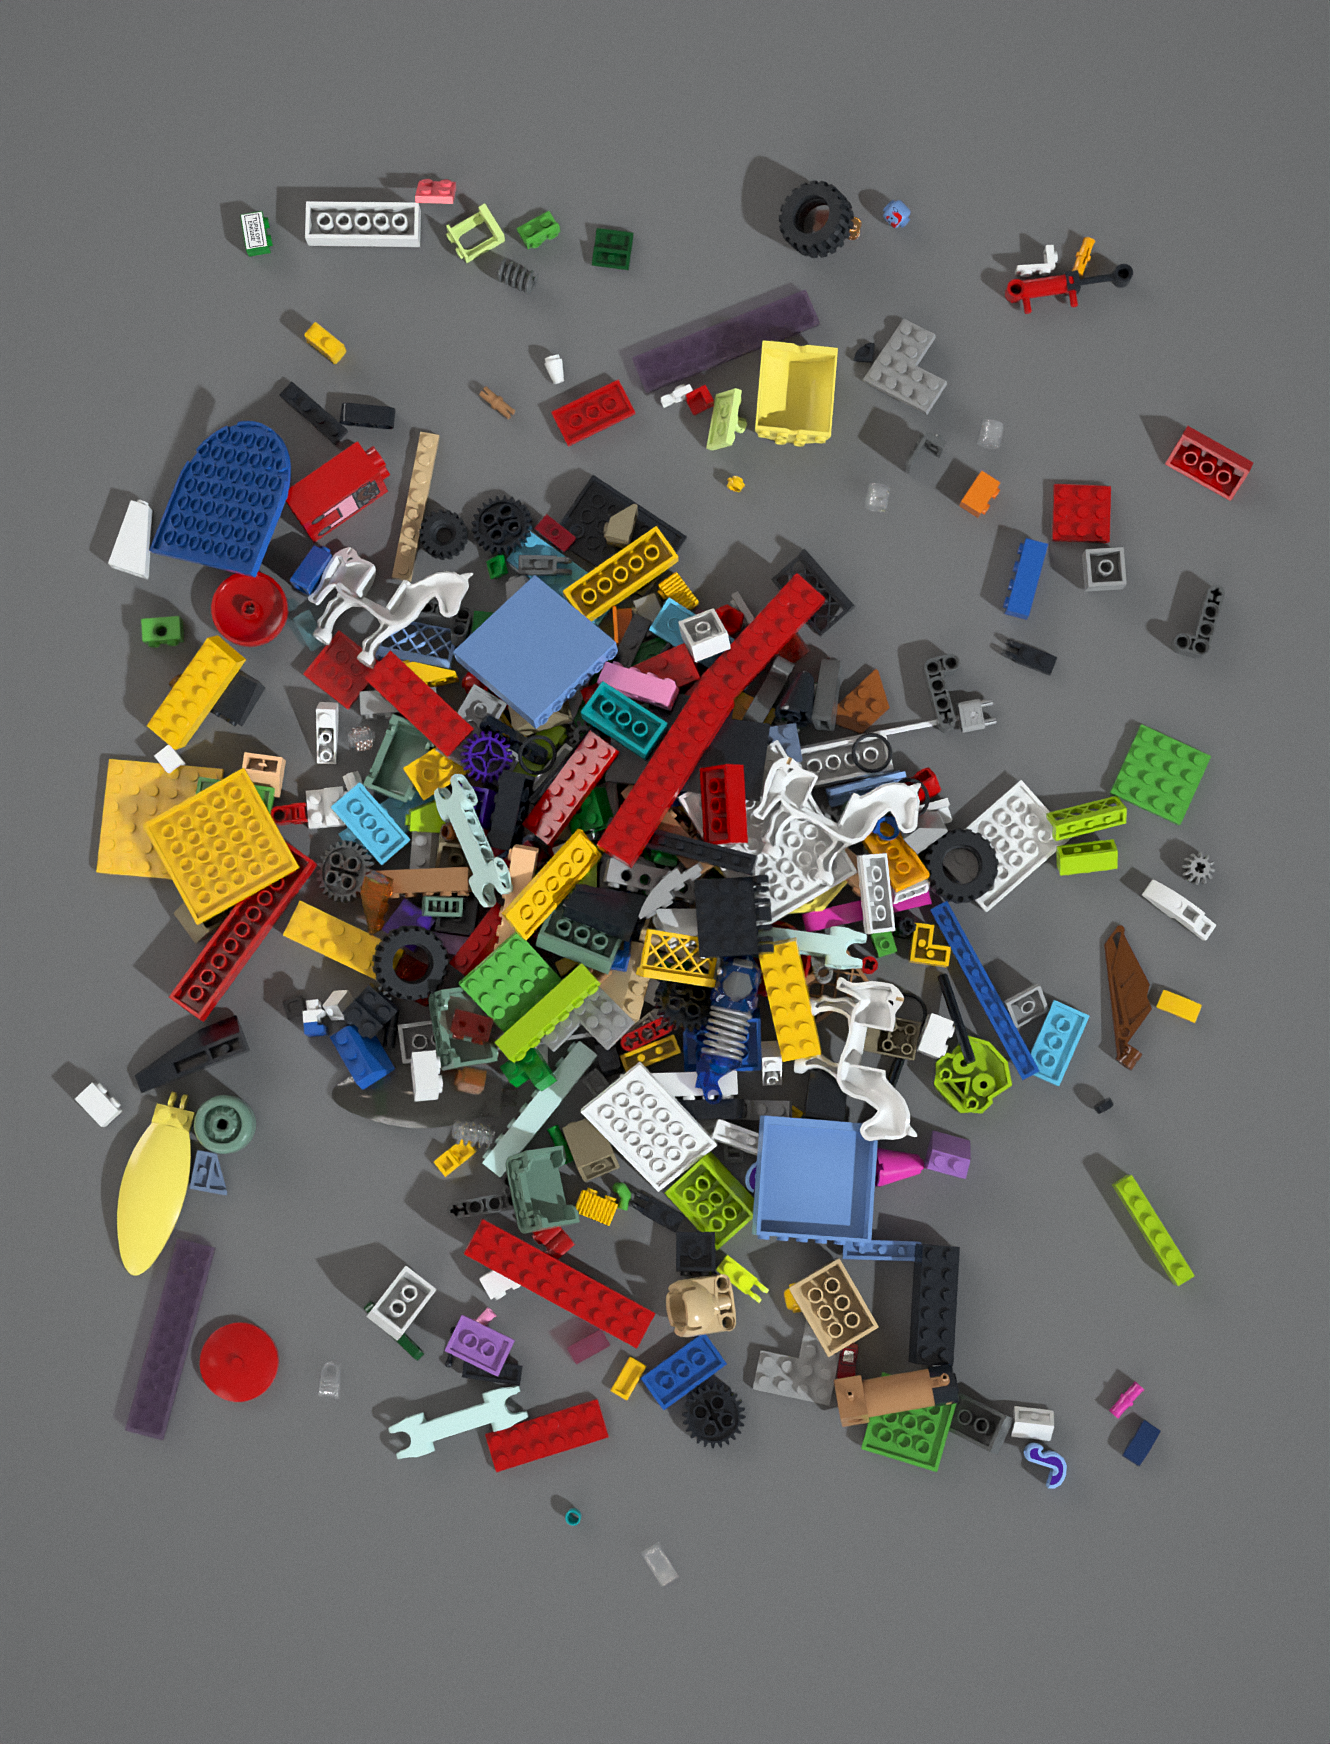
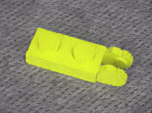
[715,1255,769,1303]

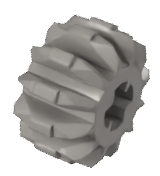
[1181,852,1215,885]

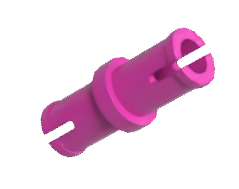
[1109,1381,1144,1419]

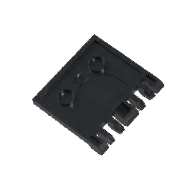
[694,875,774,959]

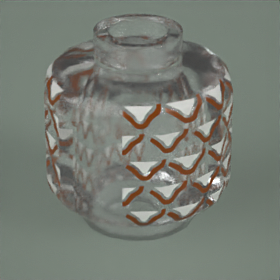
[347,726,376,752]

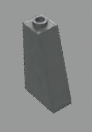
[812,657,842,732]

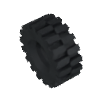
[419,509,468,560]

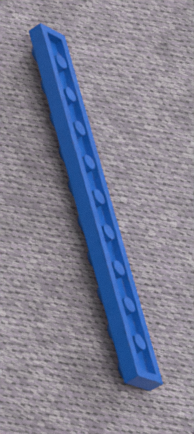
[930,901,1040,1080]

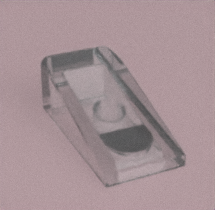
[641,1542,679,1587]

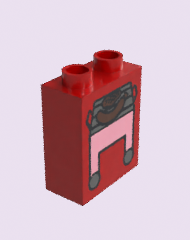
[286,441,390,543]

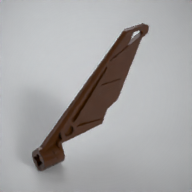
[1104,925,1152,1071]

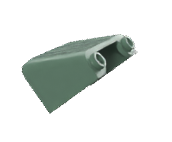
[363,714,435,803]
[429,987,498,1071]
[506,1146,580,1234]

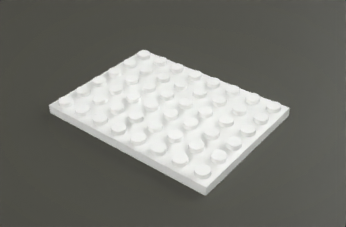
[678,740,858,926]

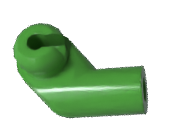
[613,1182,631,1211]

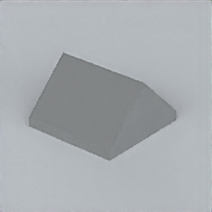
[1003,983,1049,1028]

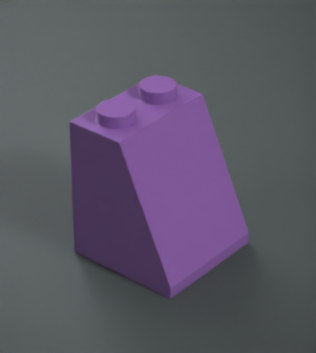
[924,1131,971,1179]

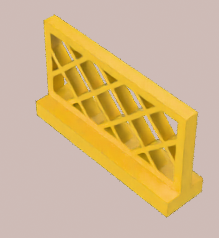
[636,929,717,988]

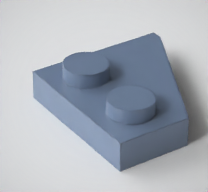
[189,1150,227,1195]

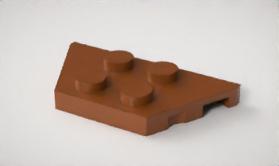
[836,669,890,734]

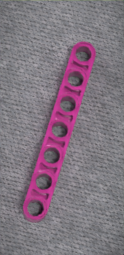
[802,890,932,932]

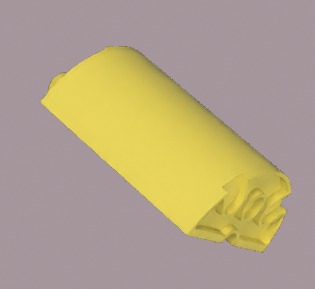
[755,340,838,447]

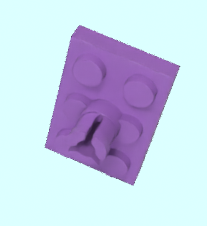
[445,1314,515,1377]

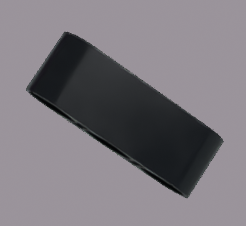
[340,403,396,429]

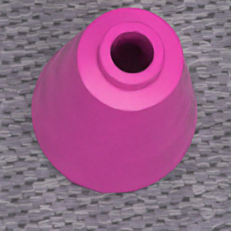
[875,1148,924,1187]

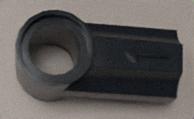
[892,917,916,939]

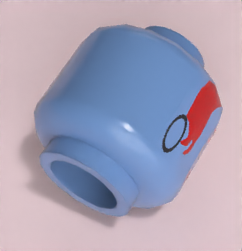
[883,200,911,228]

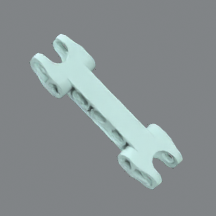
[434,774,513,907]
[748,926,867,970]
[388,1385,528,1459]

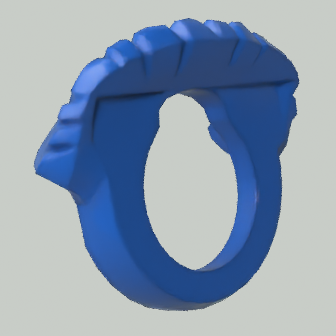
[872,815,900,841]

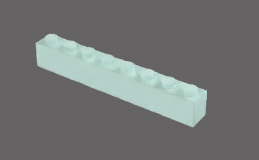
[482,1041,597,1178]

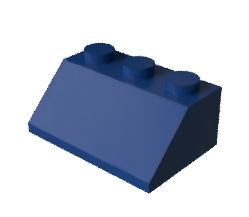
[330,1025,395,1090]

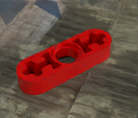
[621,1016,674,1051]

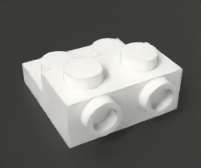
[306,786,348,829]

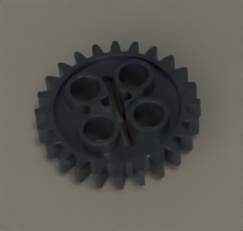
[471,495,533,555]
[653,981,716,1032]
[682,1383,746,1449]

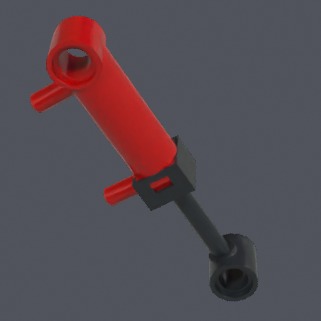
[1005,264,1133,314]

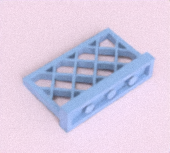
[375,621,458,670]
[825,770,906,808]

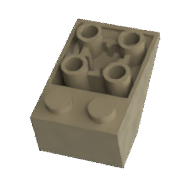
[863,1017,921,1061]

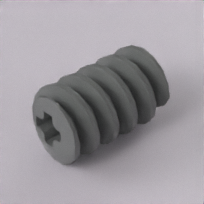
[497,258,539,294]

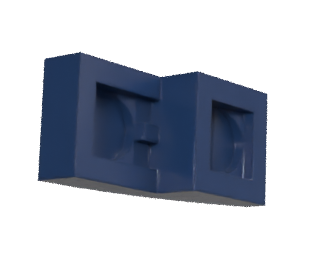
[1122,1420,1161,1467]

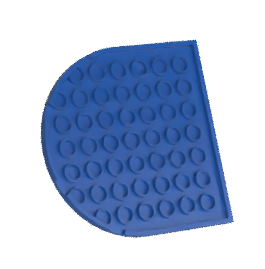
[149,421,291,578]

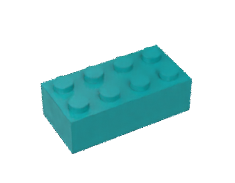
[581,681,668,760]

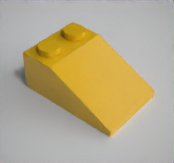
[402,660,459,687]

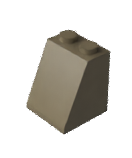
[508,699,573,736]
[562,1117,620,1182]

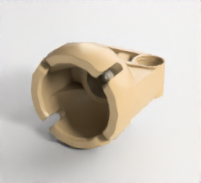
[666,1274,736,1338]

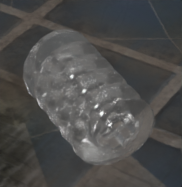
[452,1120,495,1149]

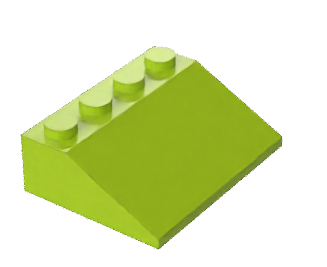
[665,1151,754,1250]

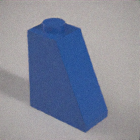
[290,545,332,596]

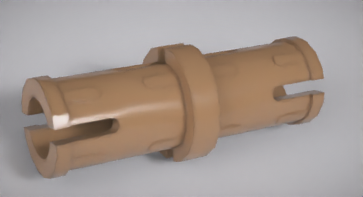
[479,386,515,419]

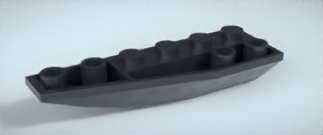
[135,1015,250,1093]

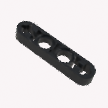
[480,716,549,765]

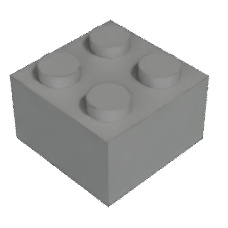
[1082,547,1127,592]

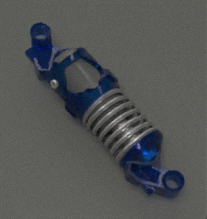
[695,932,762,1104]

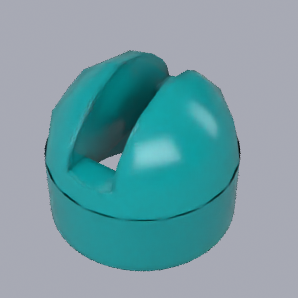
[565,1508,582,1526]

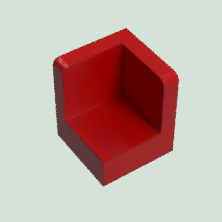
[685,385,714,416]
[715,604,744,635]

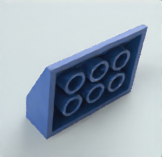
[683,1008,762,1072]

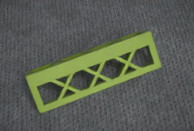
[1046,796,1127,841]

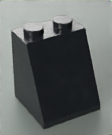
[210,670,265,727]
[803,1069,847,1122]

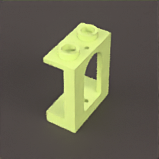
[446,204,505,263]

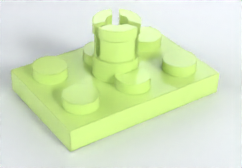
[706,388,747,451]

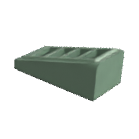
[422,896,463,917]

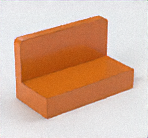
[612,606,632,648]

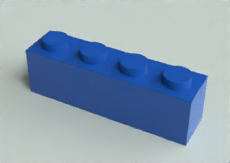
[1003,538,1048,620]

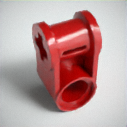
[271,803,308,826]

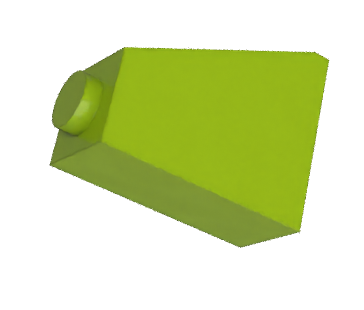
[405,793,452,833]

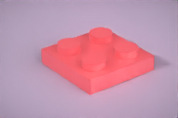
[415,179,456,204]

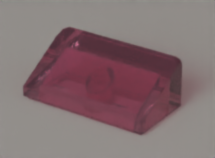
[567,1329,610,1365]

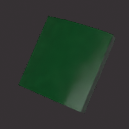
[592,228,634,271]

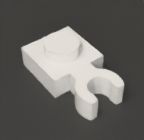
[661,384,693,408]

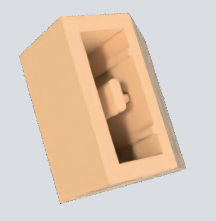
[242,752,286,798]

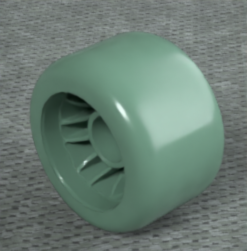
[194,1095,256,1154]

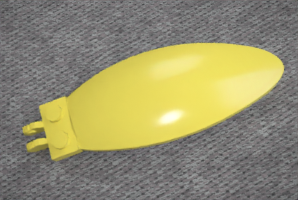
[117,1091,195,1276]

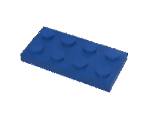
[641,1335,727,1411]

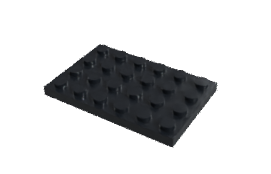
[559,475,687,598]

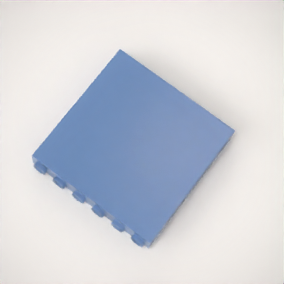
[453,575,618,729]
[752,1116,878,1246]

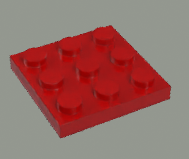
[1052,484,1111,543]
[303,630,379,710]

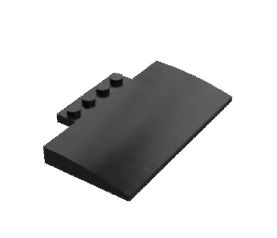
[605,694,770,802]

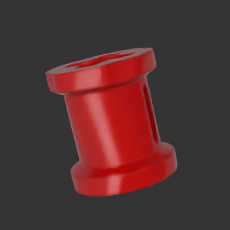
[860,956,878,975]

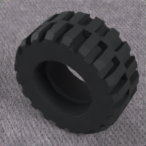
[779,180,854,258]
[923,828,999,904]
[372,925,449,1001]

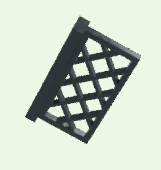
[771,548,855,636]

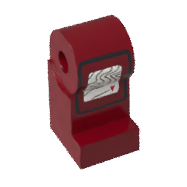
[836,1343,858,1379]

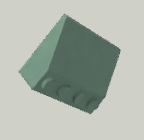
[536,893,623,975]

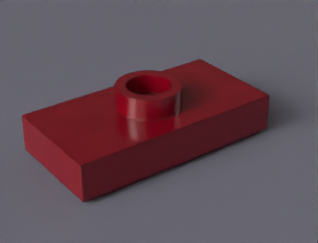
[535,514,576,553]

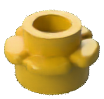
[727,476,745,492]

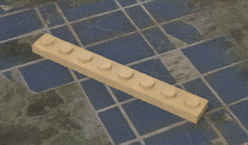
[392,432,440,582]

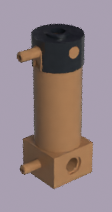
[834,1364,959,1427]

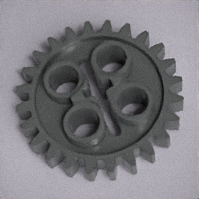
[316,840,375,903]

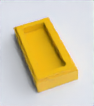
[610,1356,647,1401]

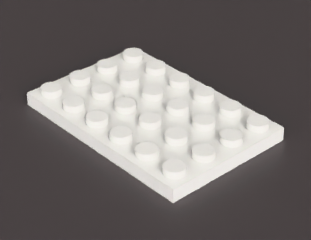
[943,780,1072,913]
[581,1062,717,1192]

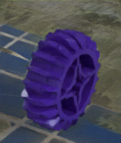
[460,731,513,783]

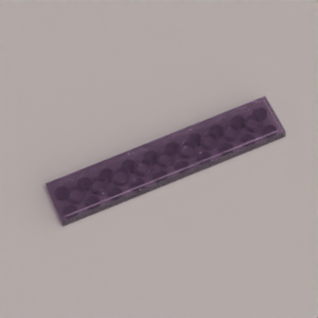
[632,289,820,394]
[125,1238,216,1440]

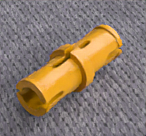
[1072,237,1095,277]

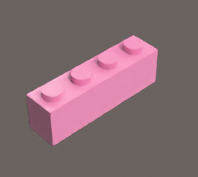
[597,661,679,711]

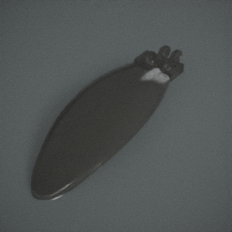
[332,1064,517,1128]

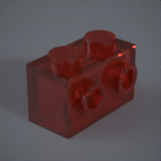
[449,1009,494,1045]

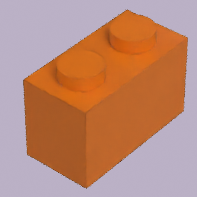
[959,470,1001,518]

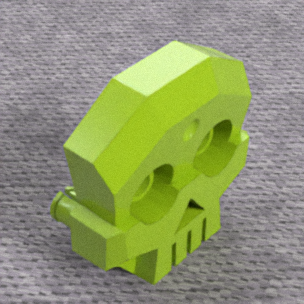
[934,1036,1012,1114]

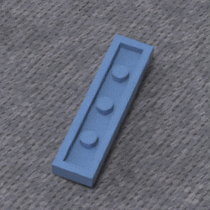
[842,1240,921,1261]

